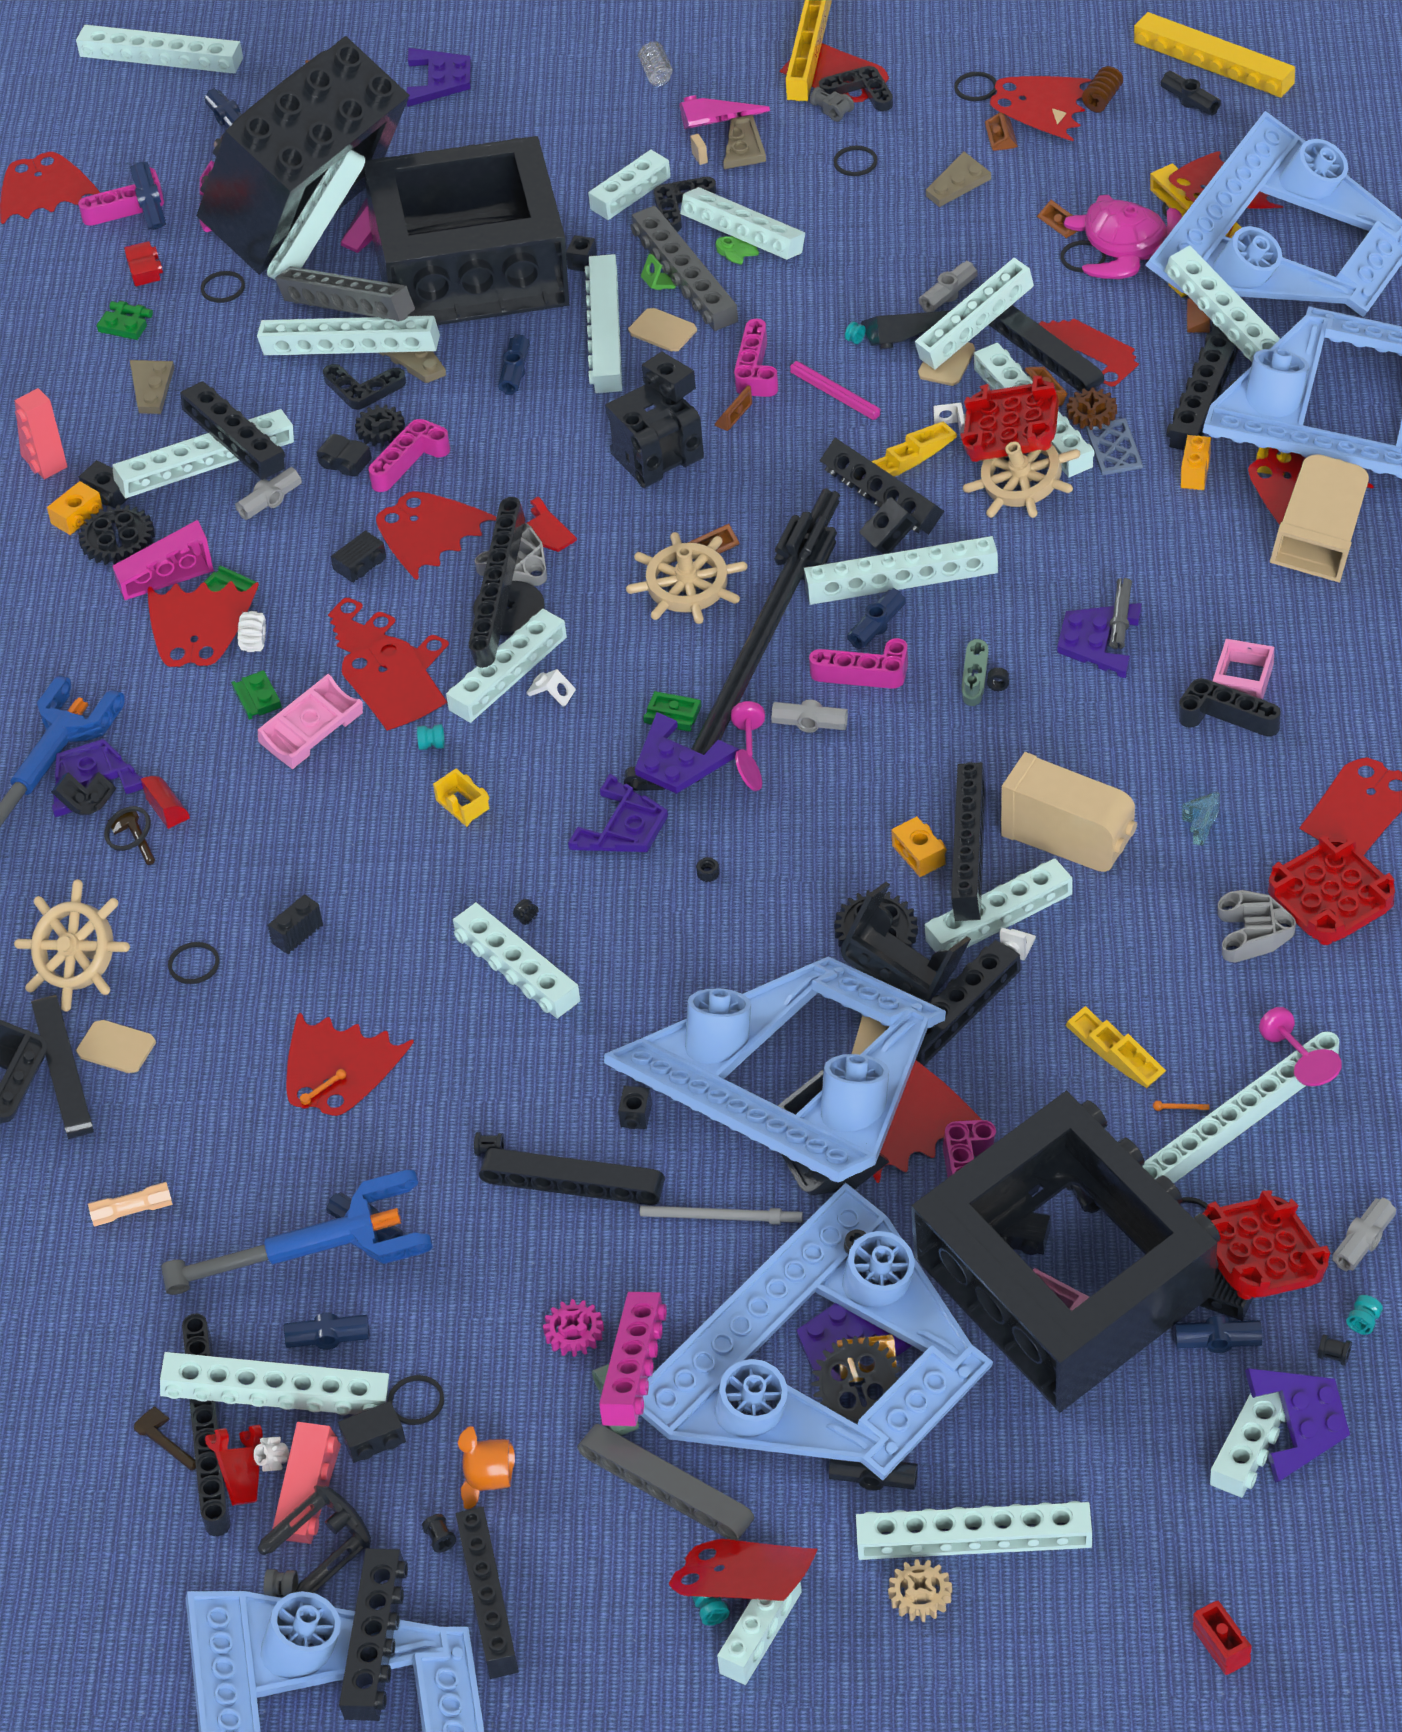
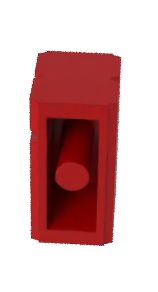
[1193,1600,1251,1675]

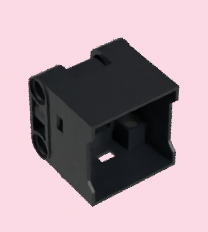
[605,384,704,488]

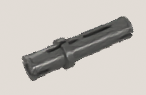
[1109,578,1132,649]

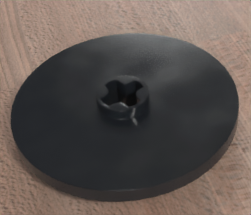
[473,581,545,635]

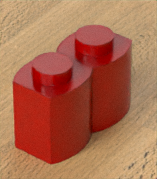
[124,241,163,286]

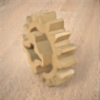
[888,1559,952,1622]

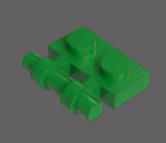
[96,301,153,340]

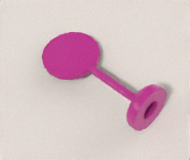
[731,701,765,791]
[1259,1007,1342,1086]

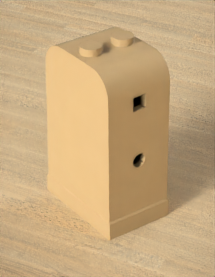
[1270,454,1369,583]
[1001,752,1137,872]

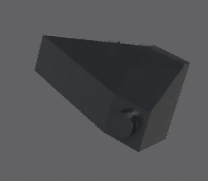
[861,310,951,349]

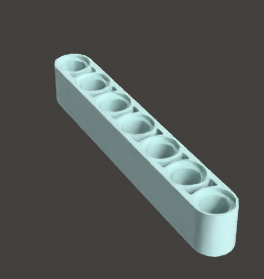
[267,150,365,280]

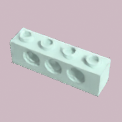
[588,150,671,220]
[1210,1392,1286,1498]
[717,1581,802,1685]

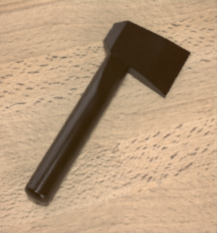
[108,811,155,865]
[134,1406,196,1471]

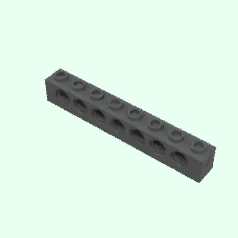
[630,205,738,331]
[275,266,415,321]

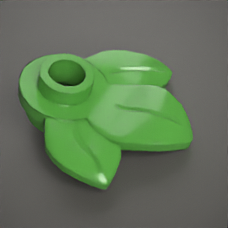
[715,236,759,265]

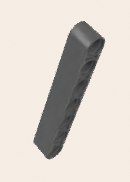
[577,1424,755,1540]

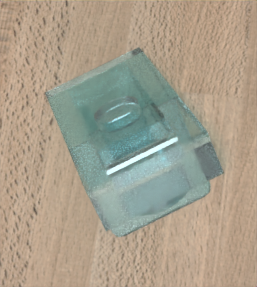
[1182,792,1220,846]

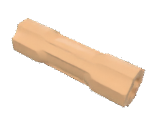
[88,1182,173,1226]

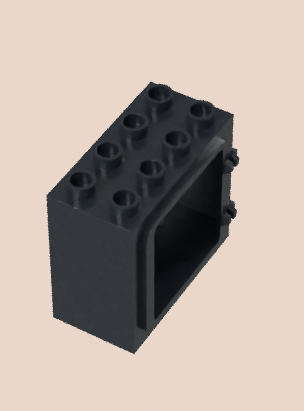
[196,36,410,275]
[364,136,570,325]
[911,1090,1220,1413]

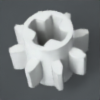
[254,1437,289,1472]

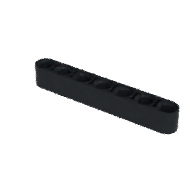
[989,305,1104,393]
[31,994,94,1140]
[479,1148,665,1205]

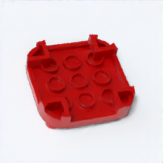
[960,376,1059,462]
[1268,834,1395,945]
[1203,1190,1331,1299]

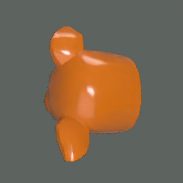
[458,1426,515,1509]

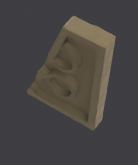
[723,115,766,169]
[926,152,991,207]
[379,351,446,383]
[130,360,175,414]

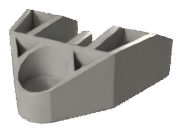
[474,523,547,586]
[1217,890,1296,963]

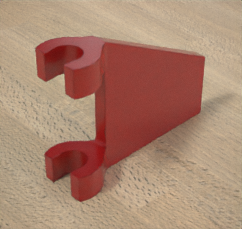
[527,497,577,552]
[205,1425,263,1506]

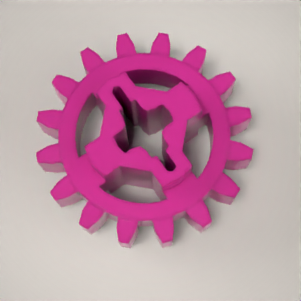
[543,1299,604,1357]

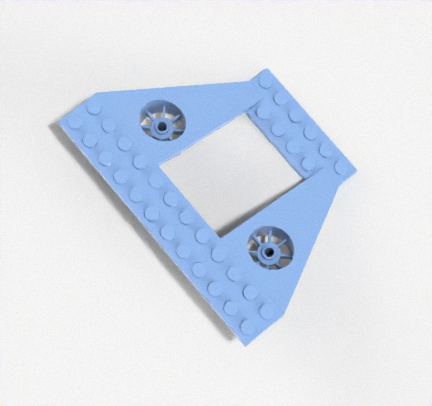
[1145,111,1402,317]
[1203,306,1402,479]
[604,956,946,1182]
[640,1183,993,1480]
[186,1591,484,1732]

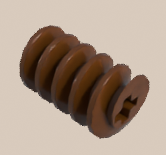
[1082,66,1123,113]

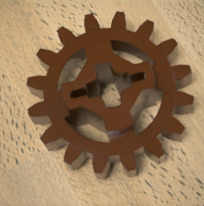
[1067,387,1117,430]

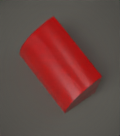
[141,776,190,829]

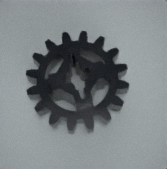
[355,405,405,446]

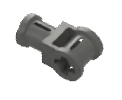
[810,87,855,122]

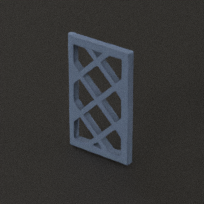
[1086,418,1143,475]

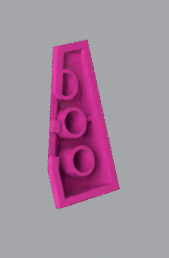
[679,95,770,129]
[340,198,373,253]

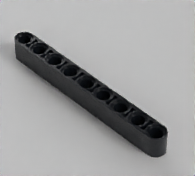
[469,497,525,668]
[182,1313,231,1536]

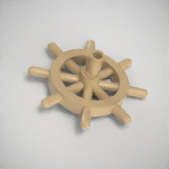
[963,442,1080,518]
[626,532,747,624]
[14,879,130,1012]

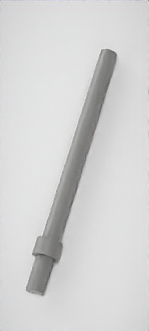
[640,1206,803,1225]

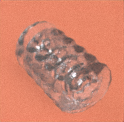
[638,41,673,86]

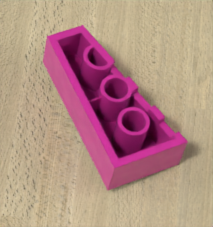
[112,520,214,600]

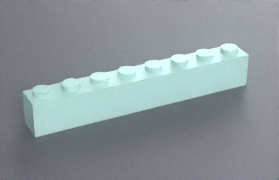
[585,254,622,393]

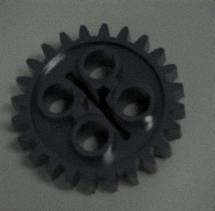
[78,505,155,565]
[834,890,918,948]
[811,1336,902,1425]

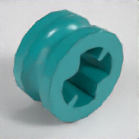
[845,321,866,344]

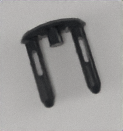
[258,1485,371,1593]

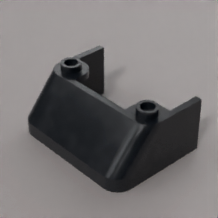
[841,882,971,1003]
[0,1020,48,1124]
[778,1070,889,1195]

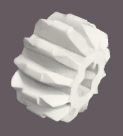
[237,611,266,652]

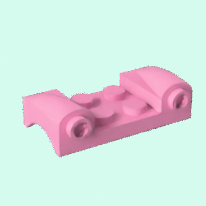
[258,674,363,770]

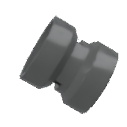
[263,1569,298,1597]

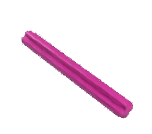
[790,361,881,420]

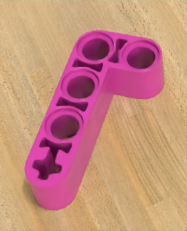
[78,167,164,226]
[734,318,779,397]
[369,419,450,492]
[809,638,908,689]
[943,1120,996,1178]

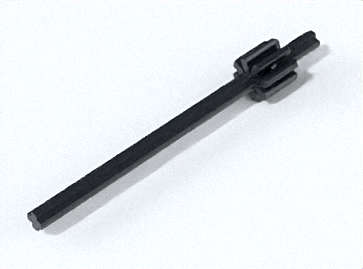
[691,488,840,783]

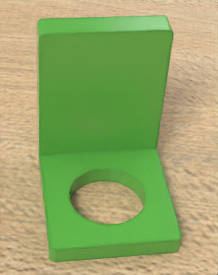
[641,254,676,290]

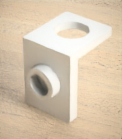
[934,403,966,441]
[527,669,576,706]
[1000,928,1036,960]

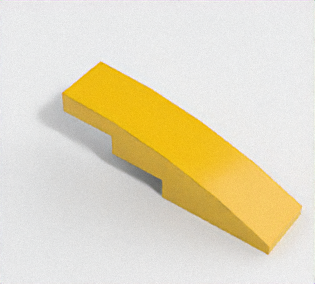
[871,421,957,477]
[1065,1006,1166,1088]

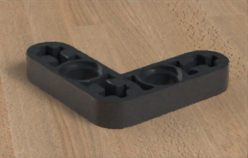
[819,66,893,111]
[654,177,716,232]
[323,364,406,410]

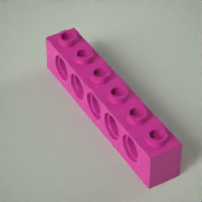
[599,1292,667,1426]

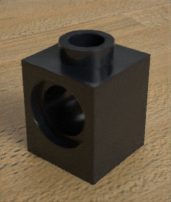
[566,235,597,272]
[618,1086,652,1129]

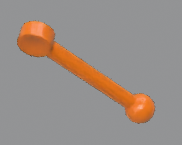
[300,1069,346,1105]
[1153,1101,1210,1111]

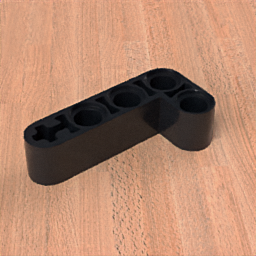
[1179,678,1281,736]

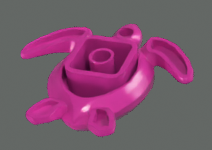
[1064,195,1182,279]

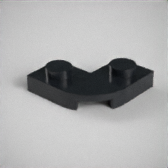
[51,772,116,815]

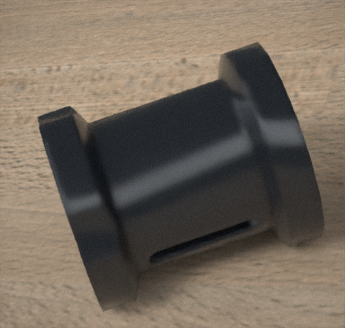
[474,1132,504,1156]
[1317,1334,1352,1366]
[422,1514,457,1553]

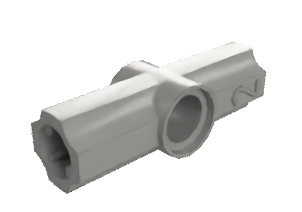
[919,261,977,312]
[235,467,302,520]
[771,700,848,733]
[1332,1197,1396,1272]

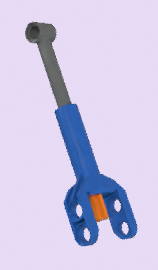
[0,675,125,827]
[161,1170,433,1295]

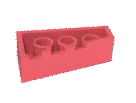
[14,388,67,480]
[273,1422,341,1544]

